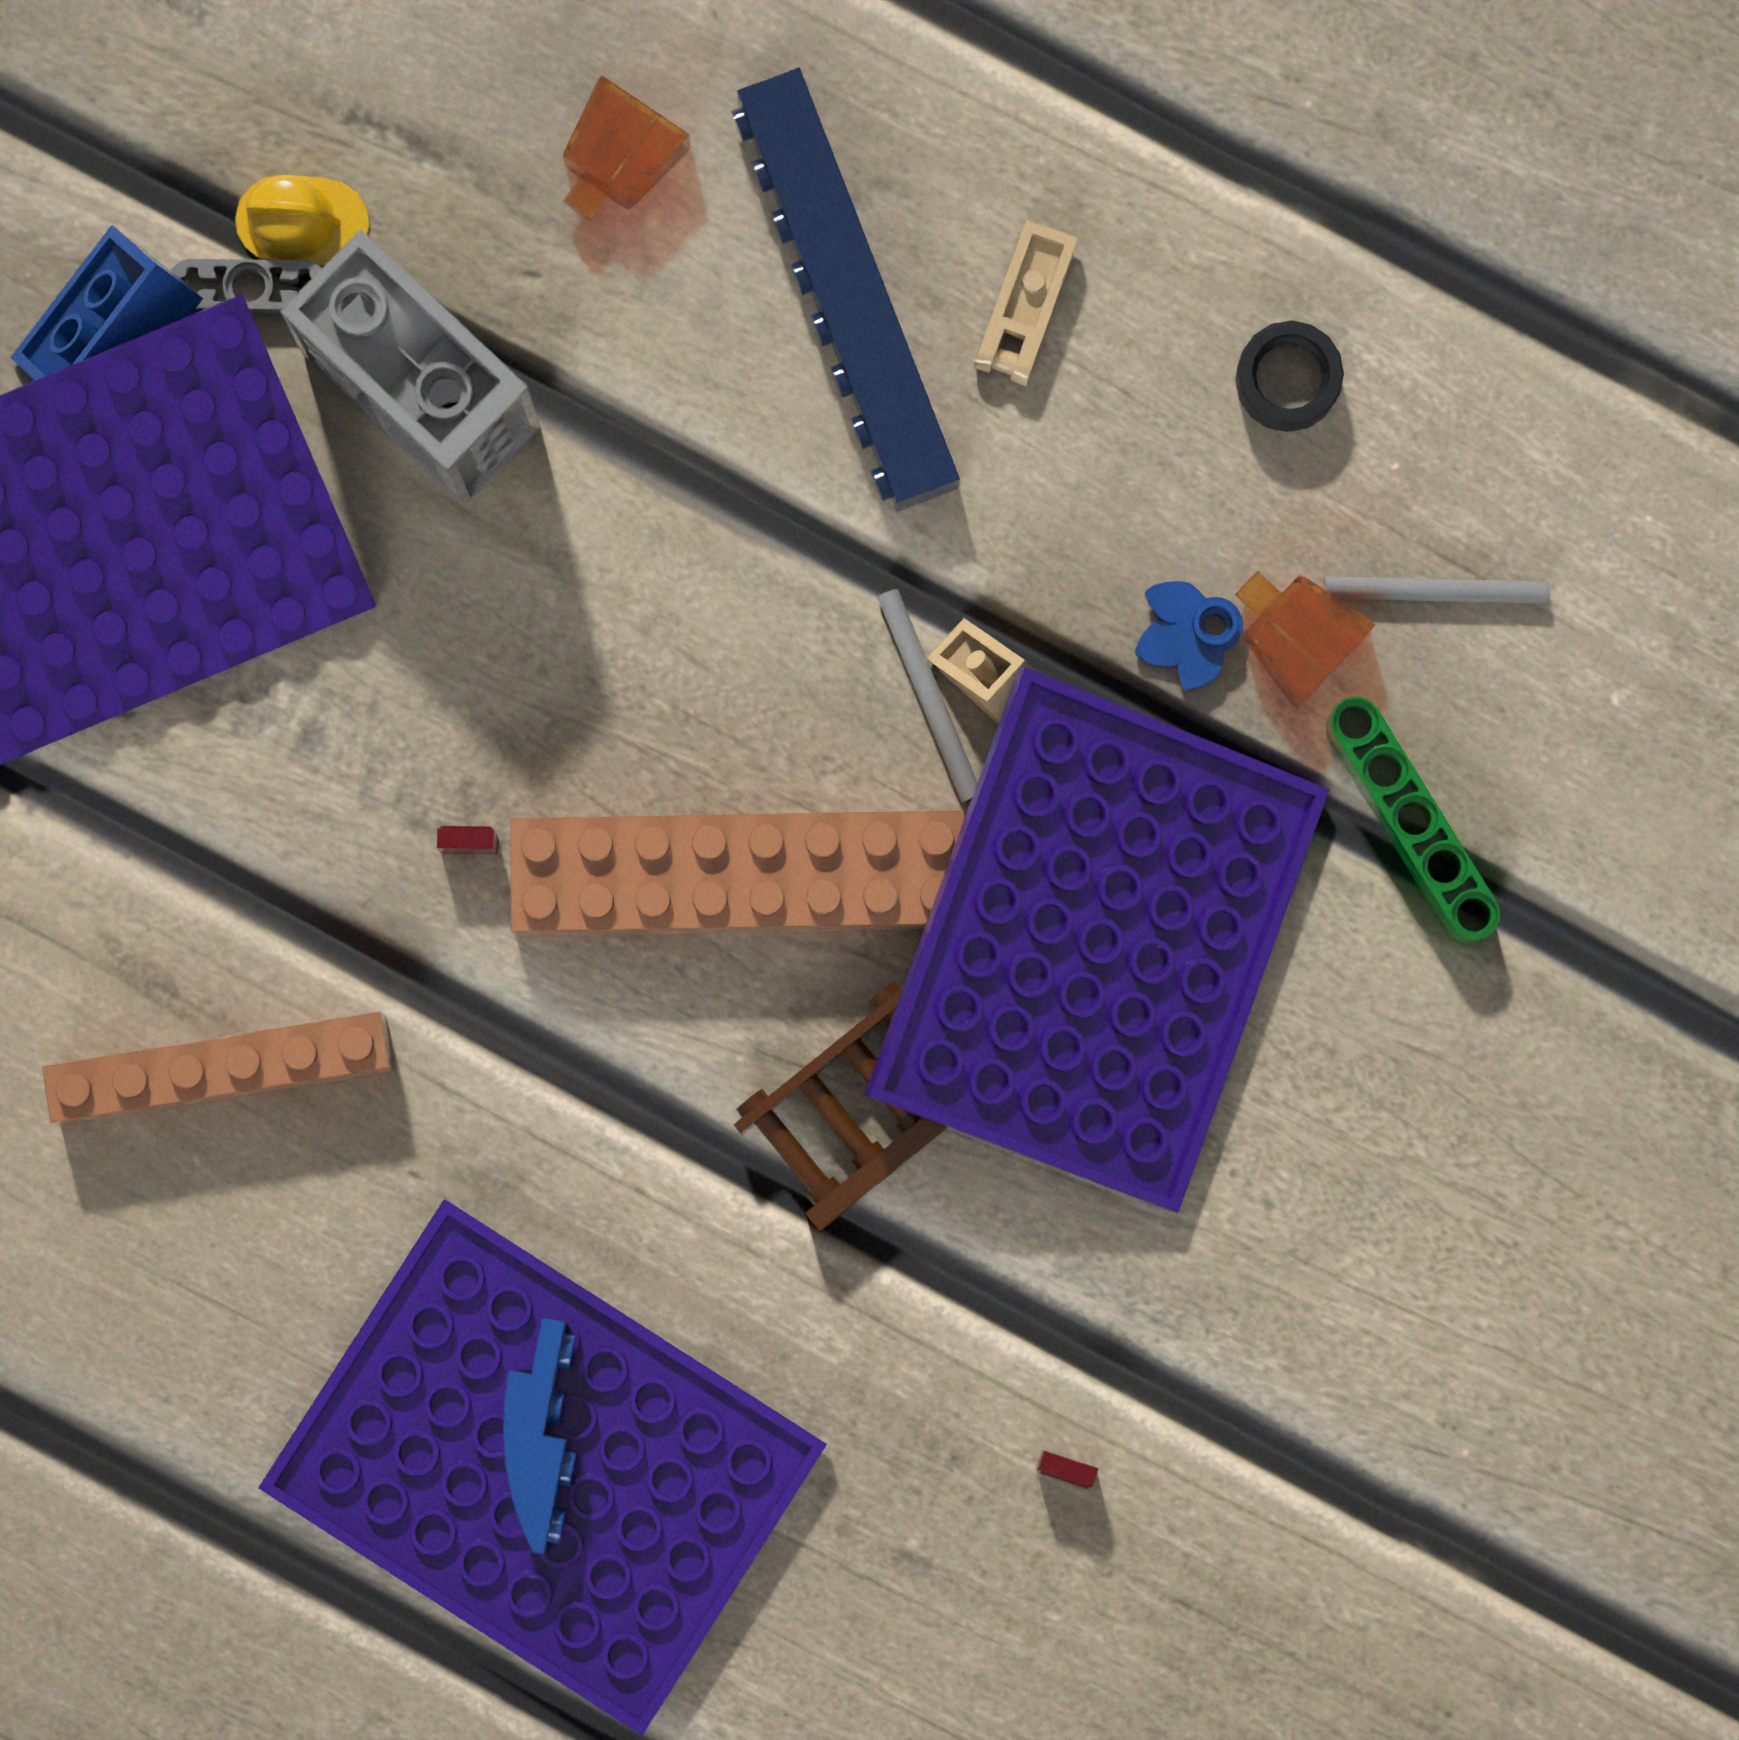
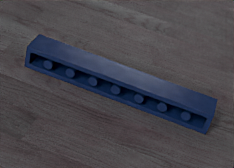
[731,67,960,512]

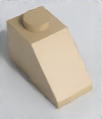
[927,618,1033,724]

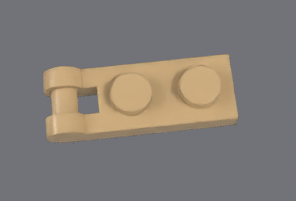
[974,220,1078,386]

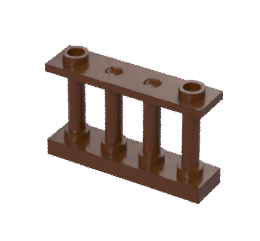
[734,982,948,1232]

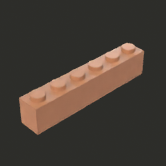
[42,1012,395,1126]

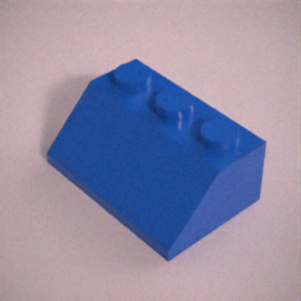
[10,225,204,380]

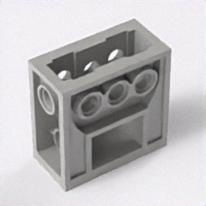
[280,229,541,508]

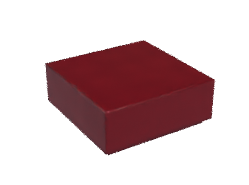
[437,826,498,854]
[1036,1450,1099,1489]

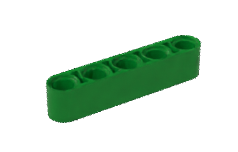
[1326,696,1500,944]

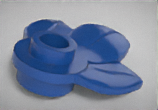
[1135,581,1243,690]

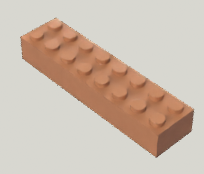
[510,810,964,937]

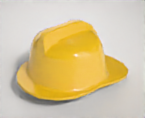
[235,175,370,266]

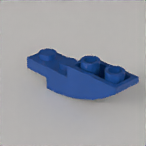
[503,1318,576,1554]

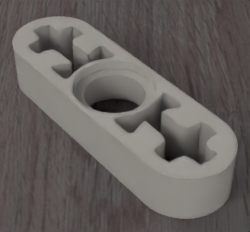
[171,259,322,314]

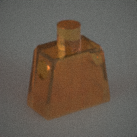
[563,75,691,220]
[1235,571,1375,709]

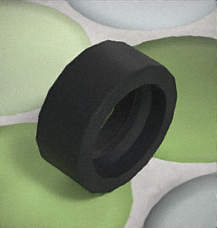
[1235,320,1344,432]

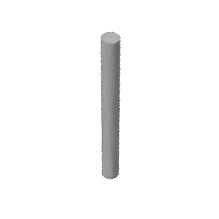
[1323,576,1549,604]
[877,589,978,803]

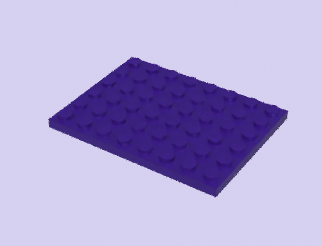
[0,293,377,765]
[864,667,1329,1213]
[258,1199,827,1736]

